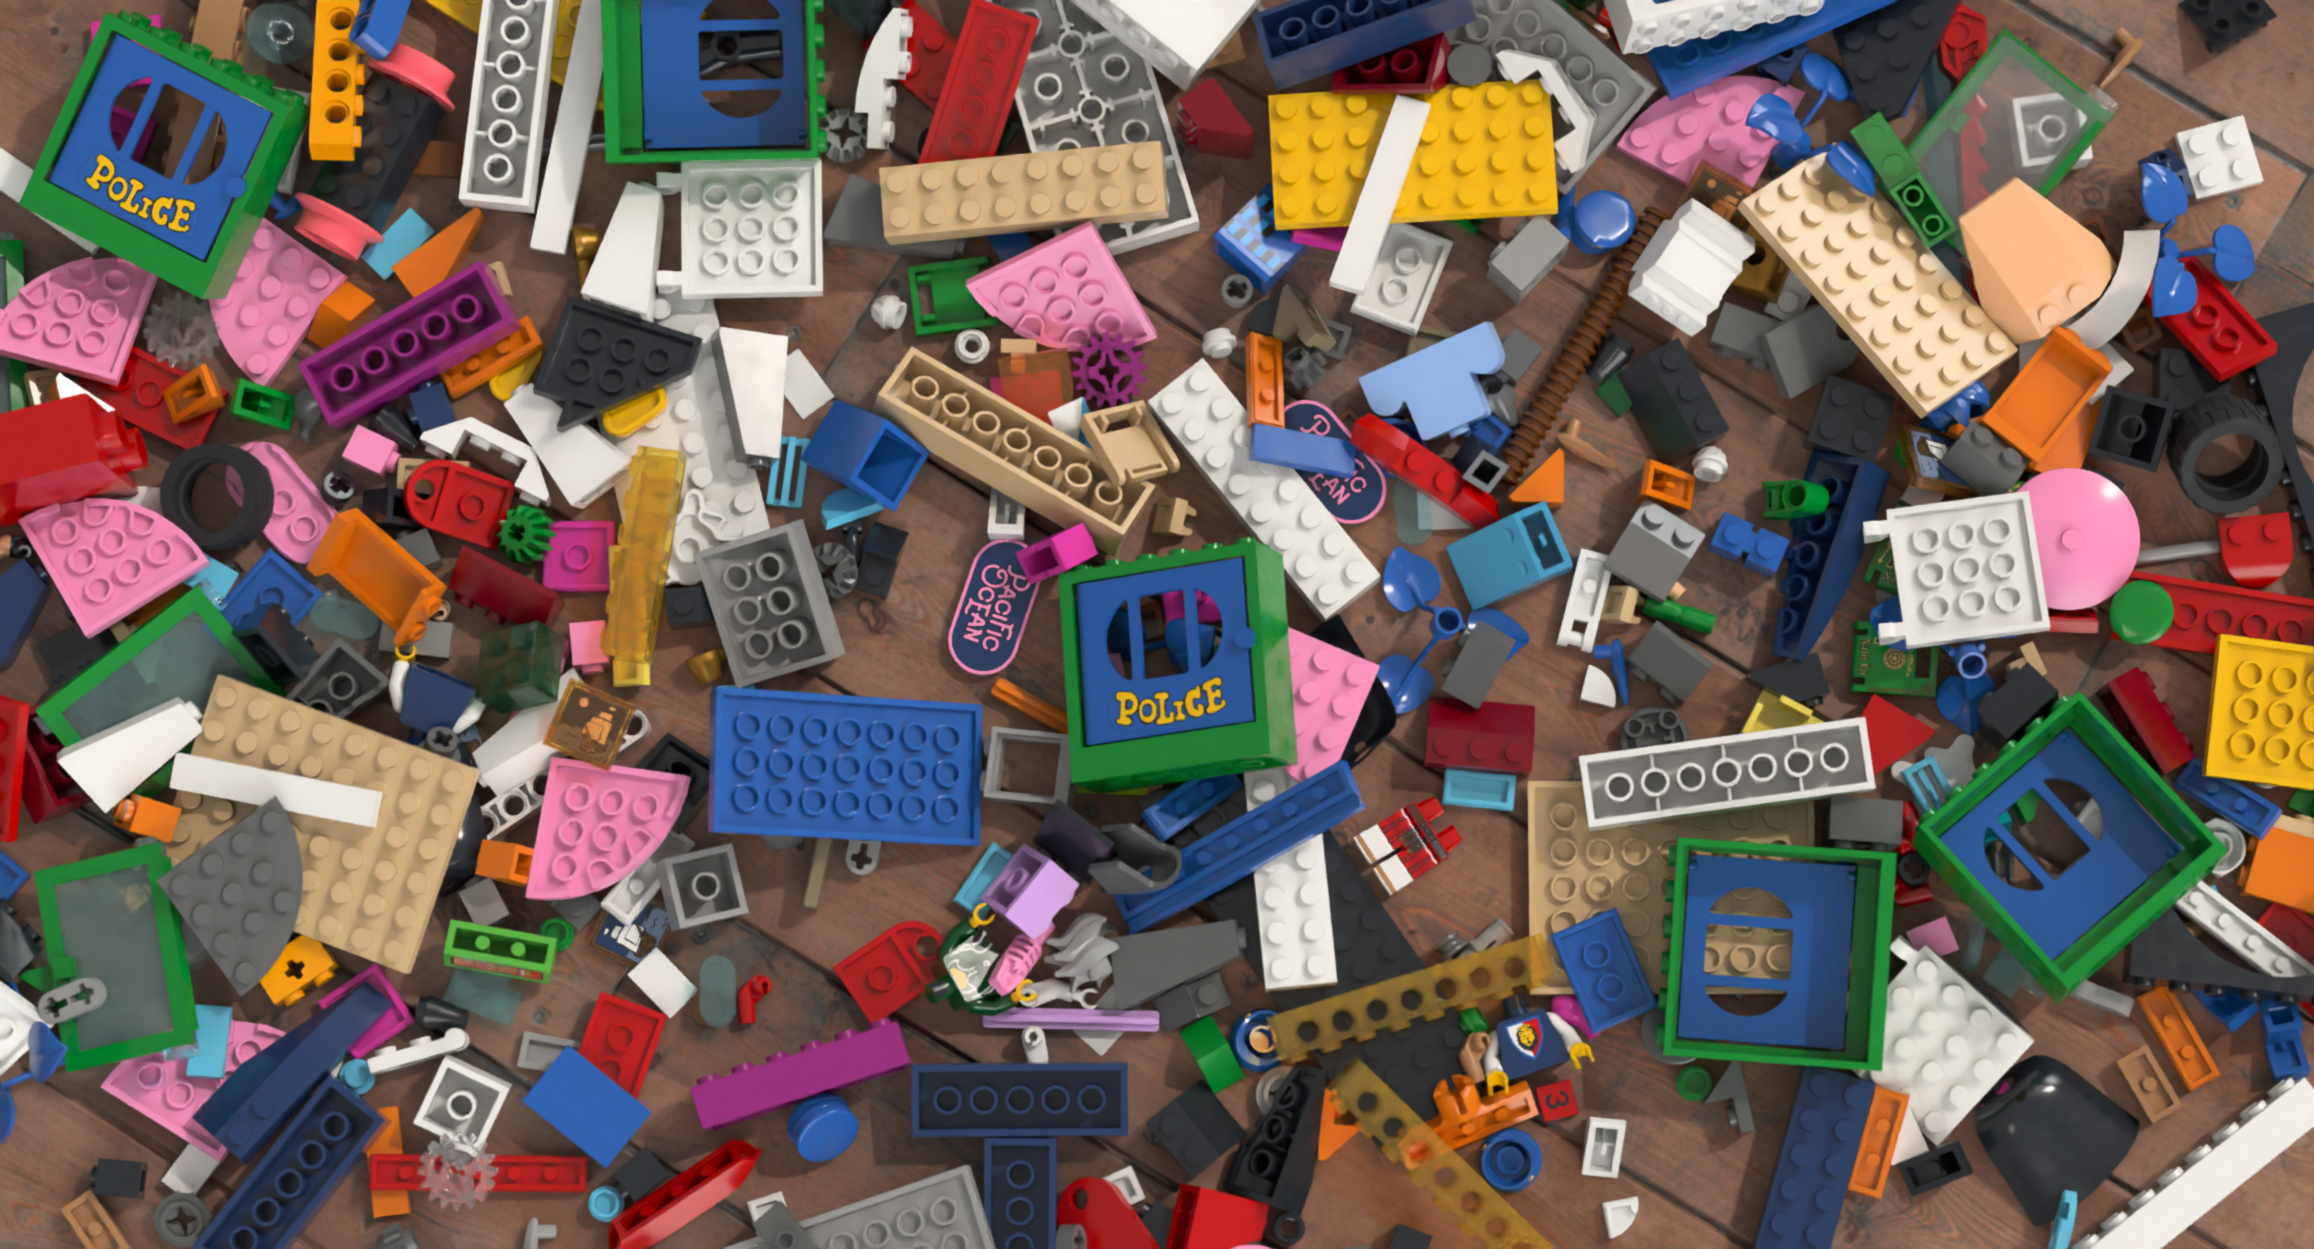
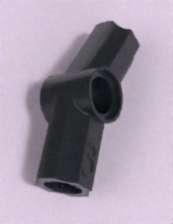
[699,30,782,80]

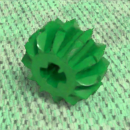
[495,505,557,566]

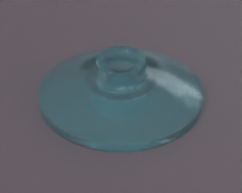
[245,2,315,64]

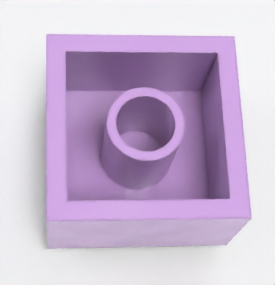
[979,843,1080,940]

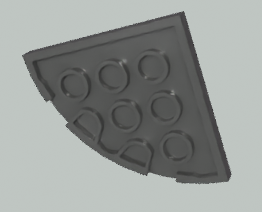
[156,795,303,997]

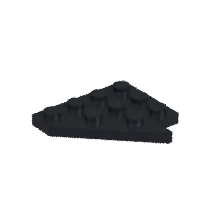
[1832,0,1962,122]
[533,296,703,432]

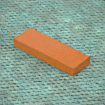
[440,315,545,400]
[1245,332,1285,429]
[2135,986,2221,1093]
[1847,1085,1910,1199]
[367,1106,411,1218]

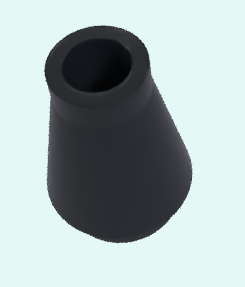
[1585,333,1635,386]
[370,404,421,453]
[415,994,469,1031]

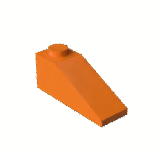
[391,206,485,298]

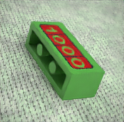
[443,919,557,984]

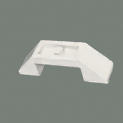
[1496,49,1594,173]
[420,417,552,508]

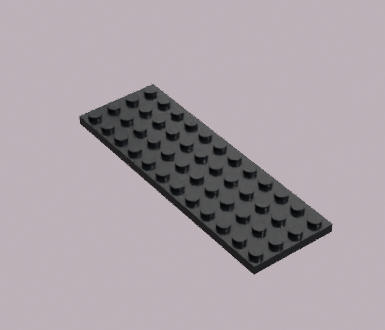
[1137,773,1487,1154]

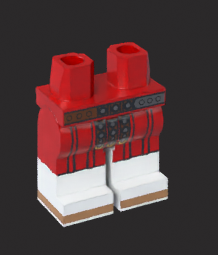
[1353,797,1462,898]

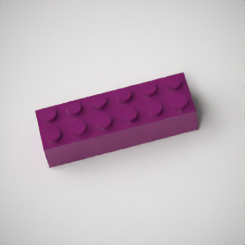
[297,261,523,430]
[690,1018,912,1133]

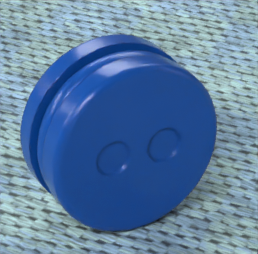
[787,1093,858,1162]

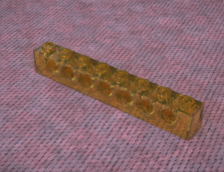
[1265,933,1554,1064]
[1327,1056,1555,1249]

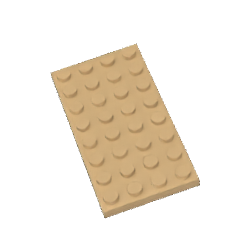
[1737,142,2018,419]

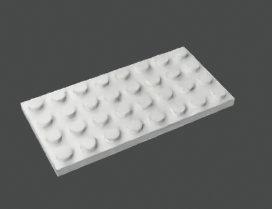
[597,290,770,584]

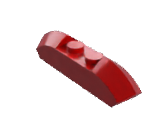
[1350,413,1499,531]
[607,1140,762,1249]

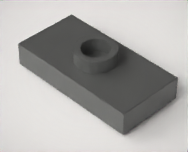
[752,1201,820,1249]

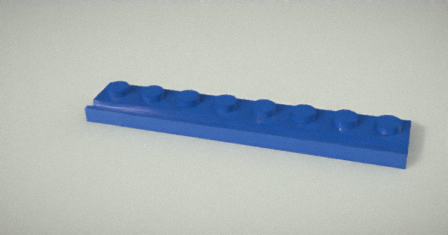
[1113,760,1367,935]

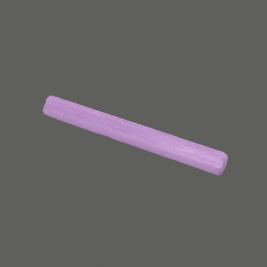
[982,1007,1160,1032]

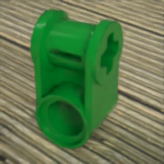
[1762,479,1829,521]

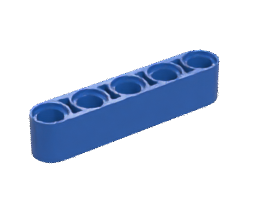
[349,0,411,61]

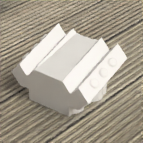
[1628,198,1755,337]

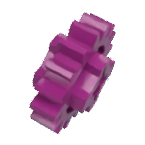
[1071,331,1148,407]

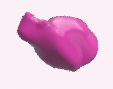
[1549,994,1601,1040]

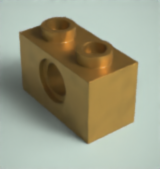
[1730,223,1790,304]

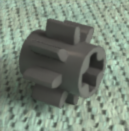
[1283,346,1327,390]
[376,1222,421,1249]

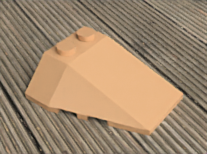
[1958,176,2117,345]

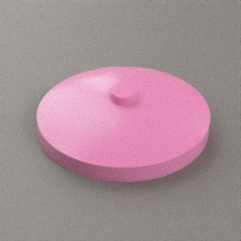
[2014,468,2140,610]

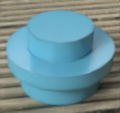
[339,1059,376,1095]
[588,1186,625,1222]

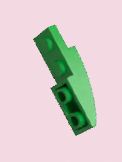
[1850,111,1958,249]

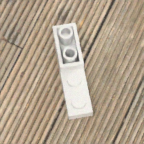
[855,8,913,149]

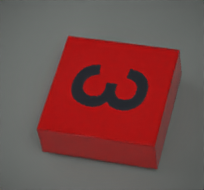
[1535,1079,1579,1123]

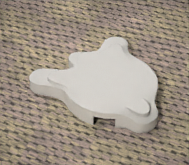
[651,489,742,587]
[1890,734,1985,830]

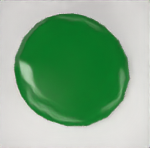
[2109,580,2174,645]

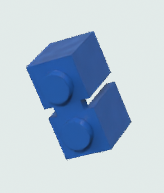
[1707,512,1790,579]

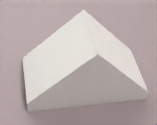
[988,487,1026,543]
[1582,1117,1626,1178]

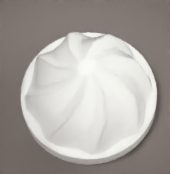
[871,295,907,330]
[1692,446,1728,482]

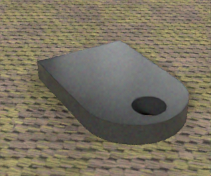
[1758,303,1859,399]

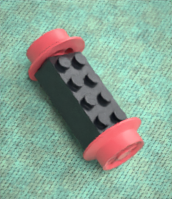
[294,43,456,261]

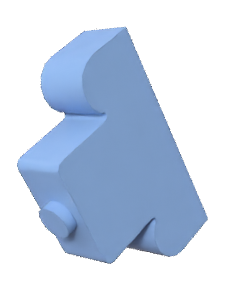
[1358,322,1505,440]

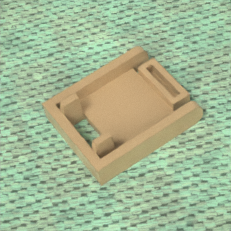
[1079,400,1180,487]

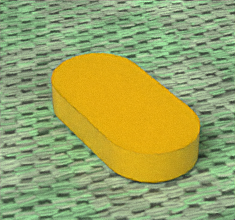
[489,349,543,402]
[602,388,668,438]

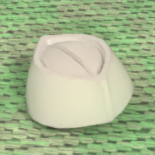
[2205,818,2246,878]

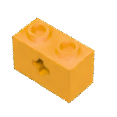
[259,935,340,1007]

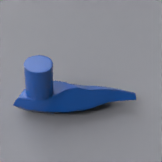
[1554,185,1576,240]
[269,189,310,220]
[1594,638,1628,706]

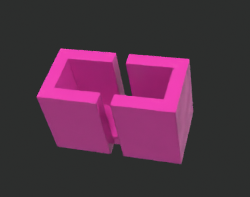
[1015,522,1098,585]

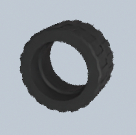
[2166,395,2284,515]

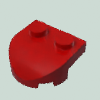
[2216,512,2293,589]

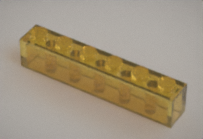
[600,445,687,665]

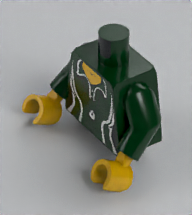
[924,903,1038,1017]

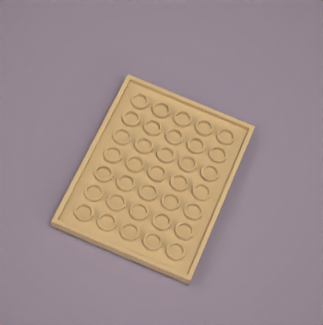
[148,674,481,974]
[1527,781,1815,995]

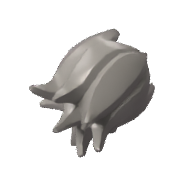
[1044,913,1119,993]

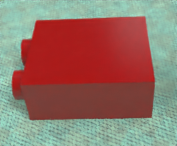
[0,392,148,528]

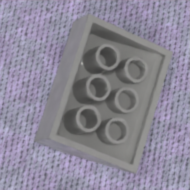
[693,519,845,688]

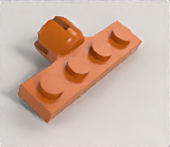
[1393,1074,1538,1169]

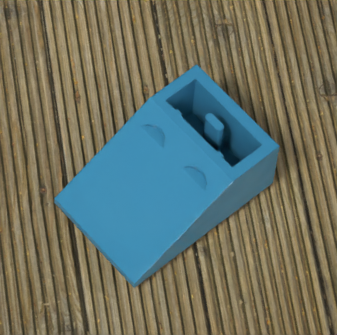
[1445,500,1573,611]

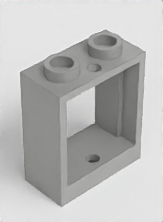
[980,726,1076,810]

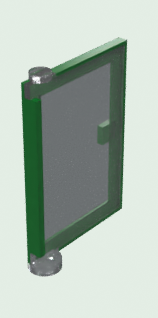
[1877,29,2121,270]

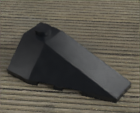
[1223,1061,1328,1216]

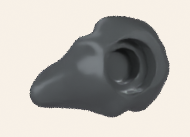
[1479,374,1519,428]
[294,386,323,444]

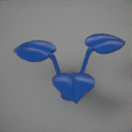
[1745,53,1875,198]
[2140,163,2255,318]
[1377,547,1530,714]
[1870,595,2019,736]
[1107,607,1216,738]
[0,979,82,1144]

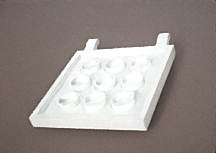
[656,160,823,299]
[1863,491,2050,649]
[1830,934,2034,1146]

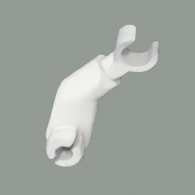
[1020,978,1099,1009]
[1021,1026,1049,1062]

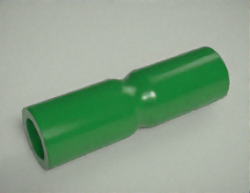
[1642,596,1716,635]

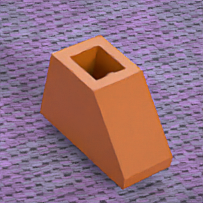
[112,792,181,843]
[475,839,534,888]

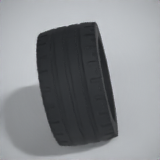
[159,443,275,551]

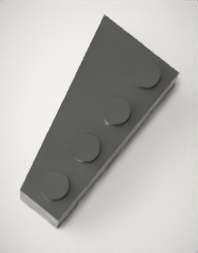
[285,637,390,722]

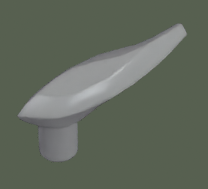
[522,1218,556,1249]

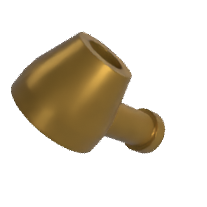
[571,227,603,294]
[685,646,727,684]

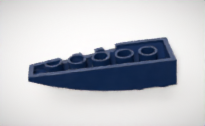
[1772,451,1891,662]
[192,981,393,1166]

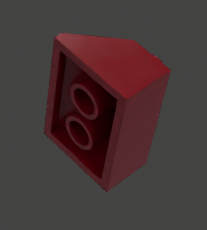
[1331,32,1452,94]
[1176,76,1254,160]
[448,545,566,642]
[2095,666,2194,777]
[1423,696,1535,777]
[21,703,93,824]

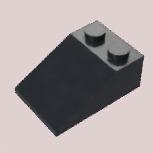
[1033,799,1116,887]

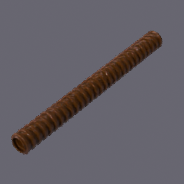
[1499,207,1671,487]

